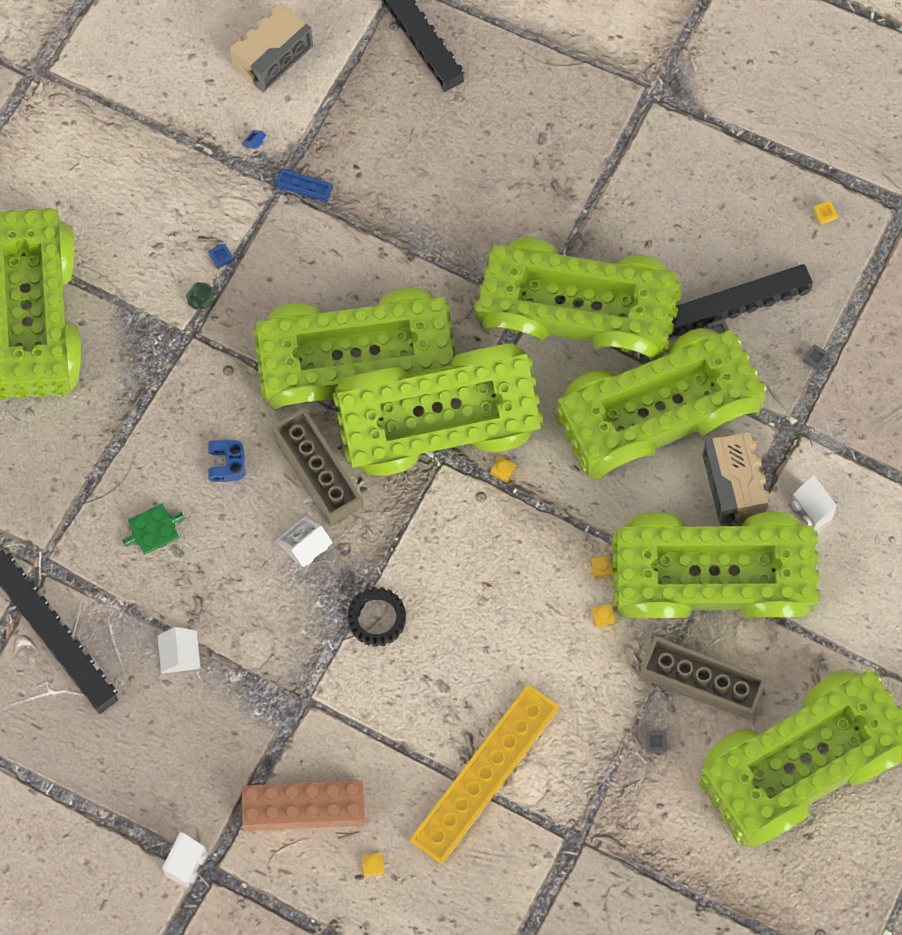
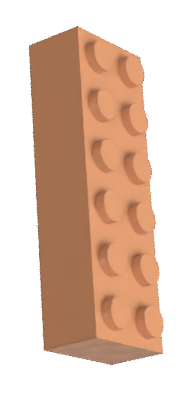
[242,780,365,831]

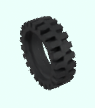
[348,587,406,647]

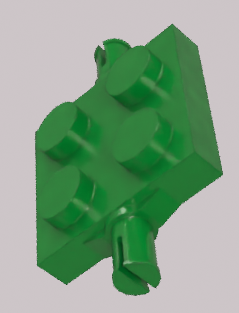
[122,503,185,555]

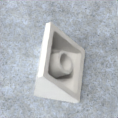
[158,627,201,674]

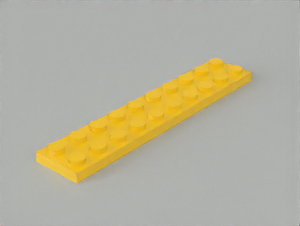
[409,684,560,865]

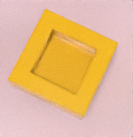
[813,200,838,225]
[490,456,516,483]
[590,555,613,579]
[592,604,615,628]
[362,853,385,877]

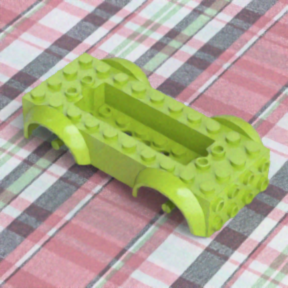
[0,208,81,400]
[474,237,682,361]
[253,287,456,410]
[556,328,766,481]
[332,343,543,476]
[612,511,820,619]
[698,668,902,848]

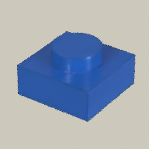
[242,130,267,149]
[208,243,234,269]

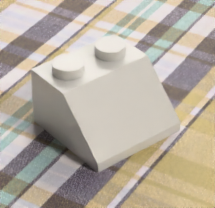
[791,475,837,531]
[276,516,333,567]
[162,832,207,887]

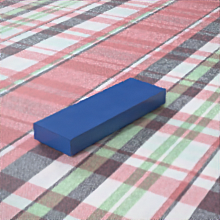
[275,169,333,203]

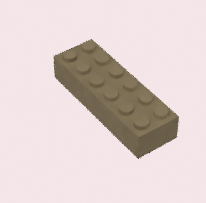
[271,408,363,526]
[640,636,767,720]

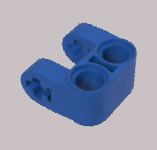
[208,440,245,482]

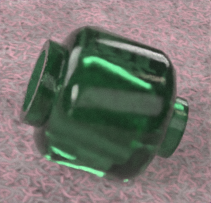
[186,282,214,310]

